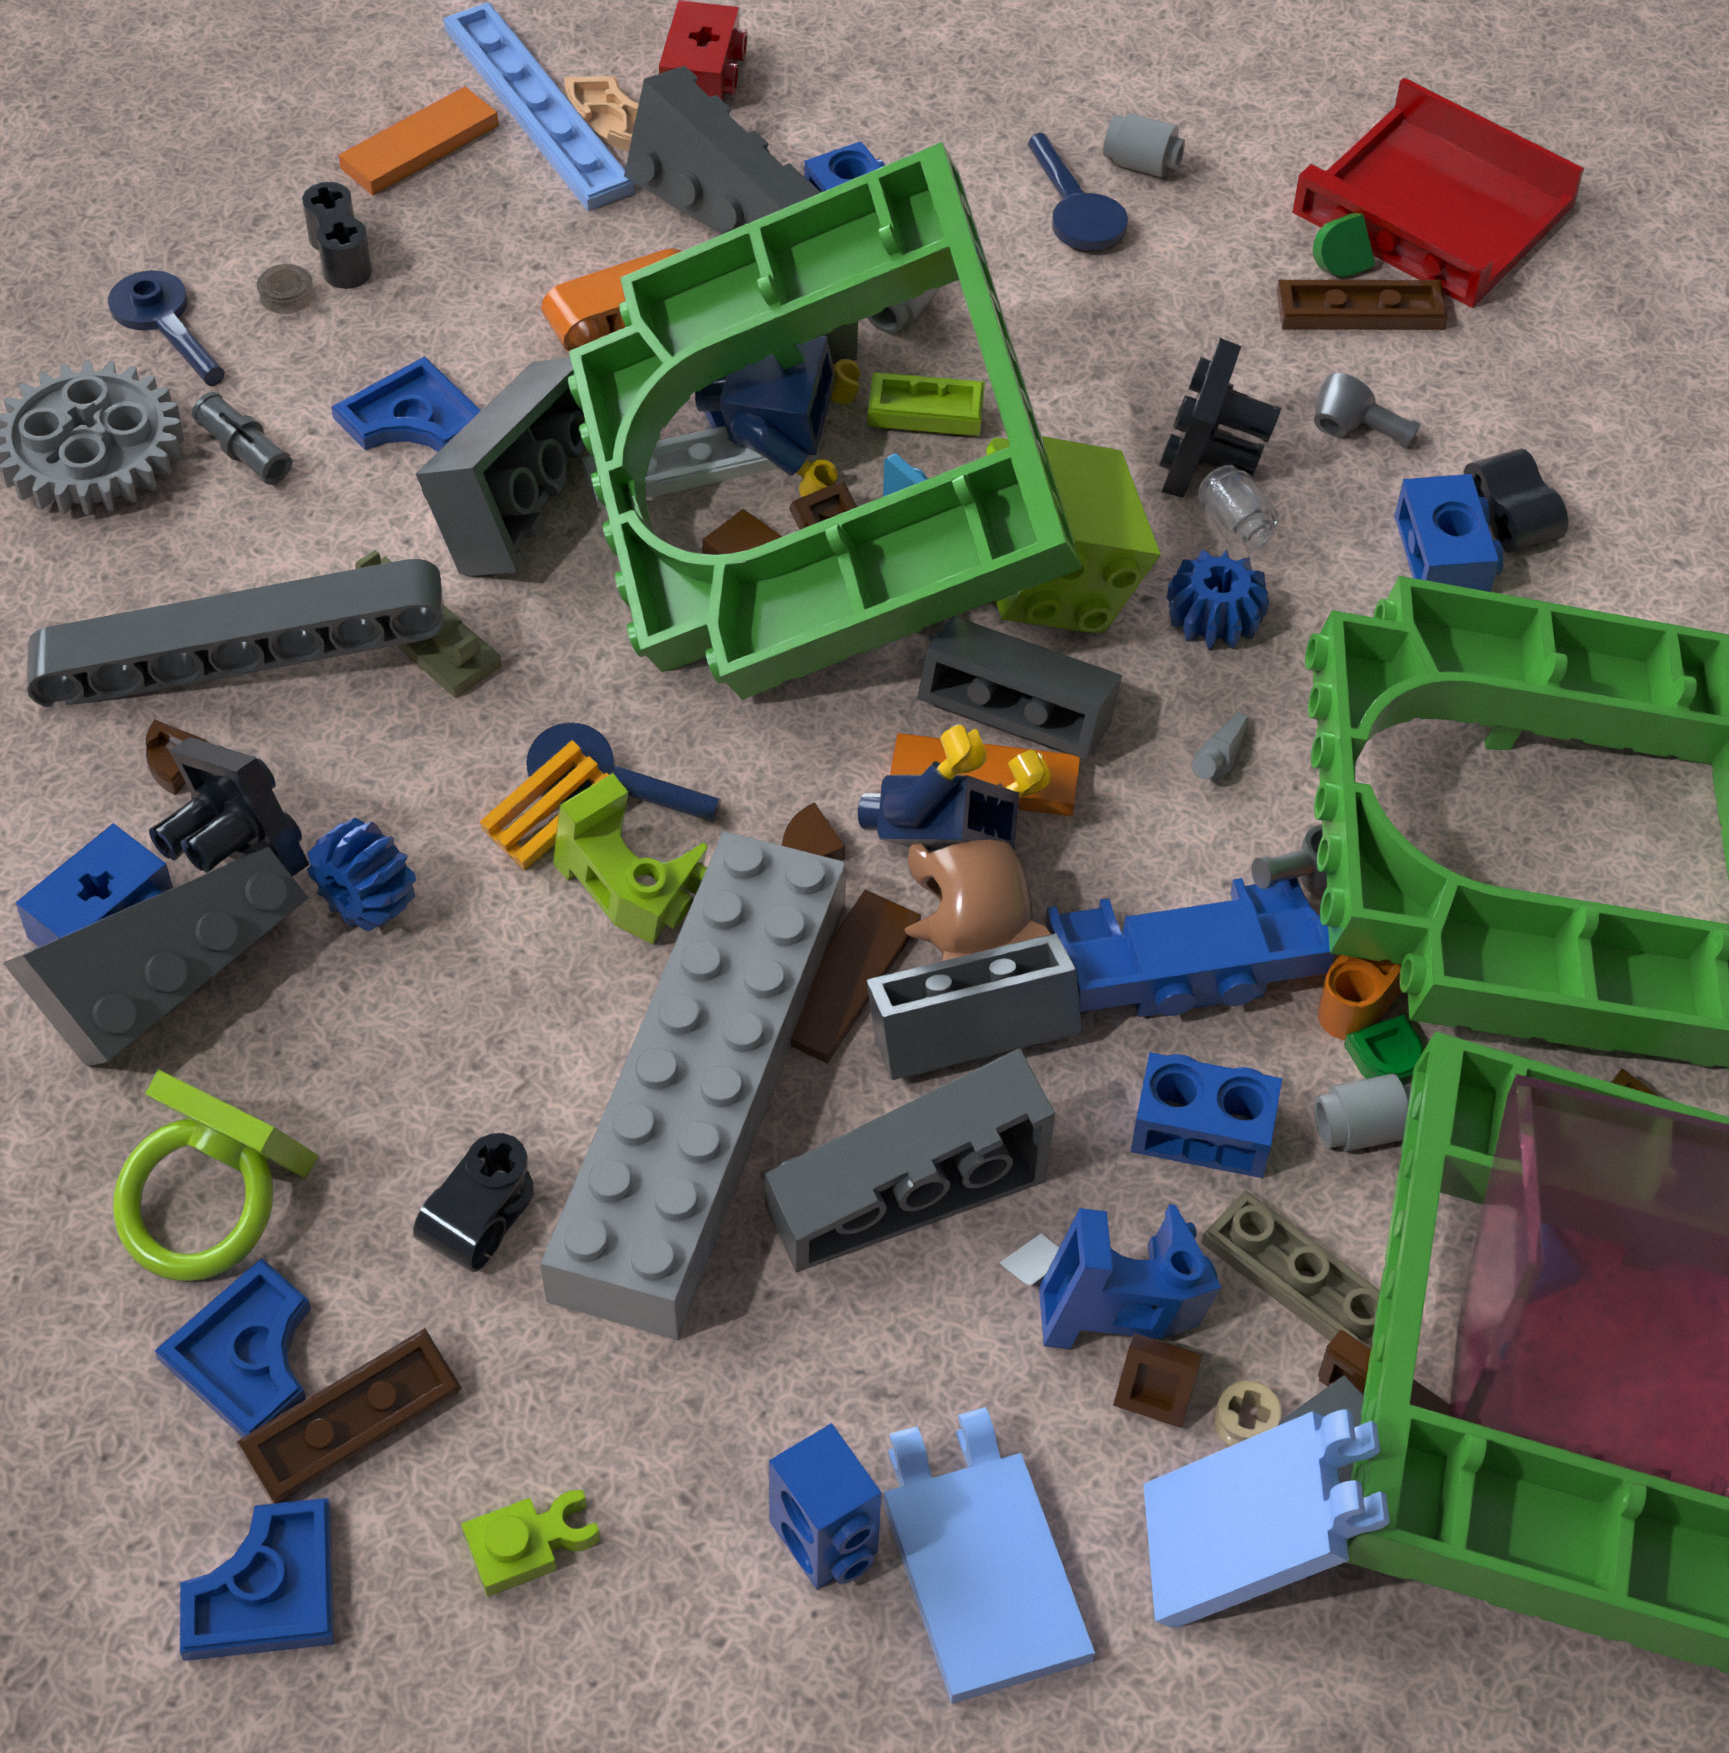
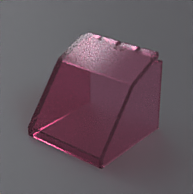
[1449,1074,1729,1497]

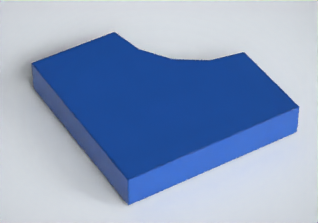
[331,356,481,452]
[155,1258,311,1438]
[180,1498,334,1661]

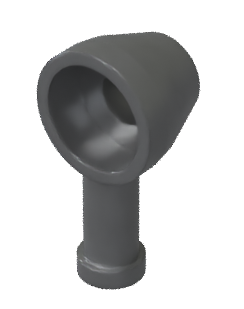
[1314,373,1421,449]
[1251,824,1327,896]

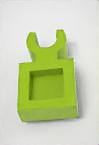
[461,1490,600,1597]

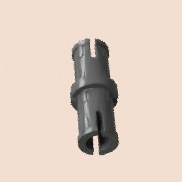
[192,392,292,485]

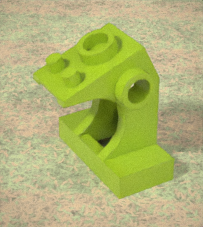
[553,773,708,944]

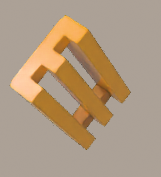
[479,740,609,870]

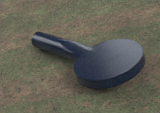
[1028,133,1128,250]
[108,270,225,386]
[526,722,721,822]

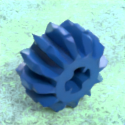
[1167,549,1269,650]
[307,817,417,932]

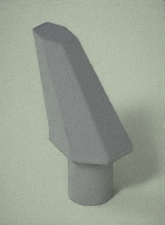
[1192,712,1248,780]

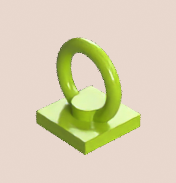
[113,1069,319,1281]

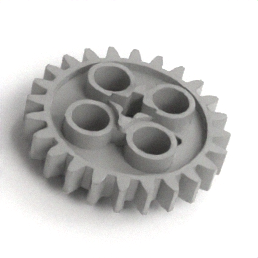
[0,361,184,515]

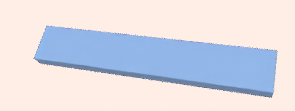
[443,2,635,211]

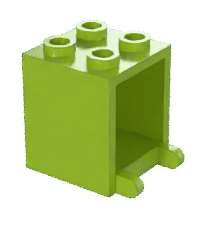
[986,436,1161,633]

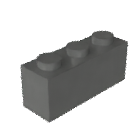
[917,616,1123,760]
[866,933,1082,1080]

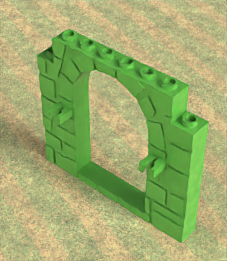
[568,142,1082,700]
[1305,576,1729,1070]
[1346,1032,1729,1674]

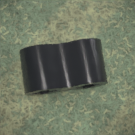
[302,181,372,289]
[1463,448,1568,553]

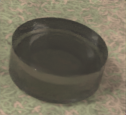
[257,264,314,314]

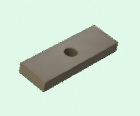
[1201,1190,1380,1349]

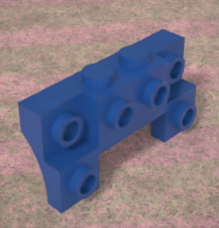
[1045,878,1335,1017]

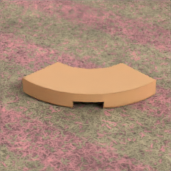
[564,76,639,152]

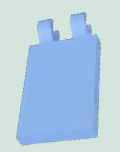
[883,1407,1095,1704]
[1144,1409,1390,1627]

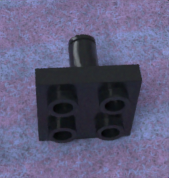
[1159,338,1281,498]
[149,737,310,877]

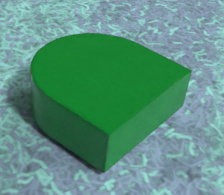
[1313,212,1376,277]
[1344,1014,1424,1085]

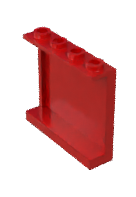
[1292,77,1584,309]

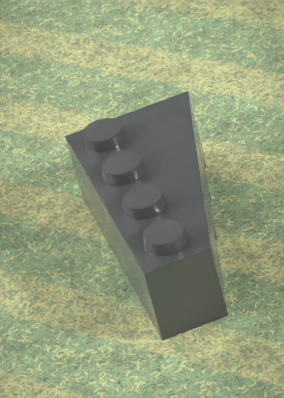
[624,66,821,234]
[416,357,586,576]
[3,847,308,1066]
[765,1048,1055,1273]

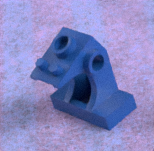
[1039,1204,1222,1349]

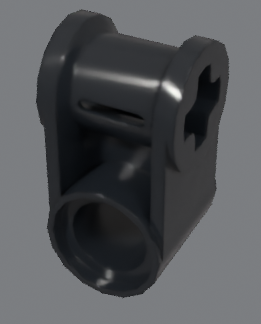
[413,1133,534,1272]

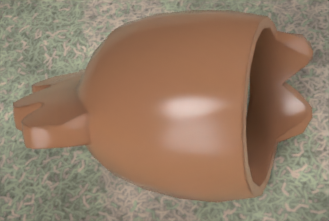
[904,840,1050,961]

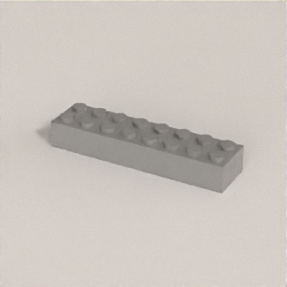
[540,831,846,1340]

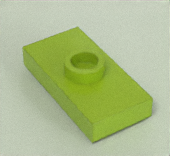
[867,372,985,436]

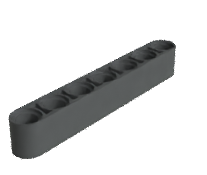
[27,559,444,707]

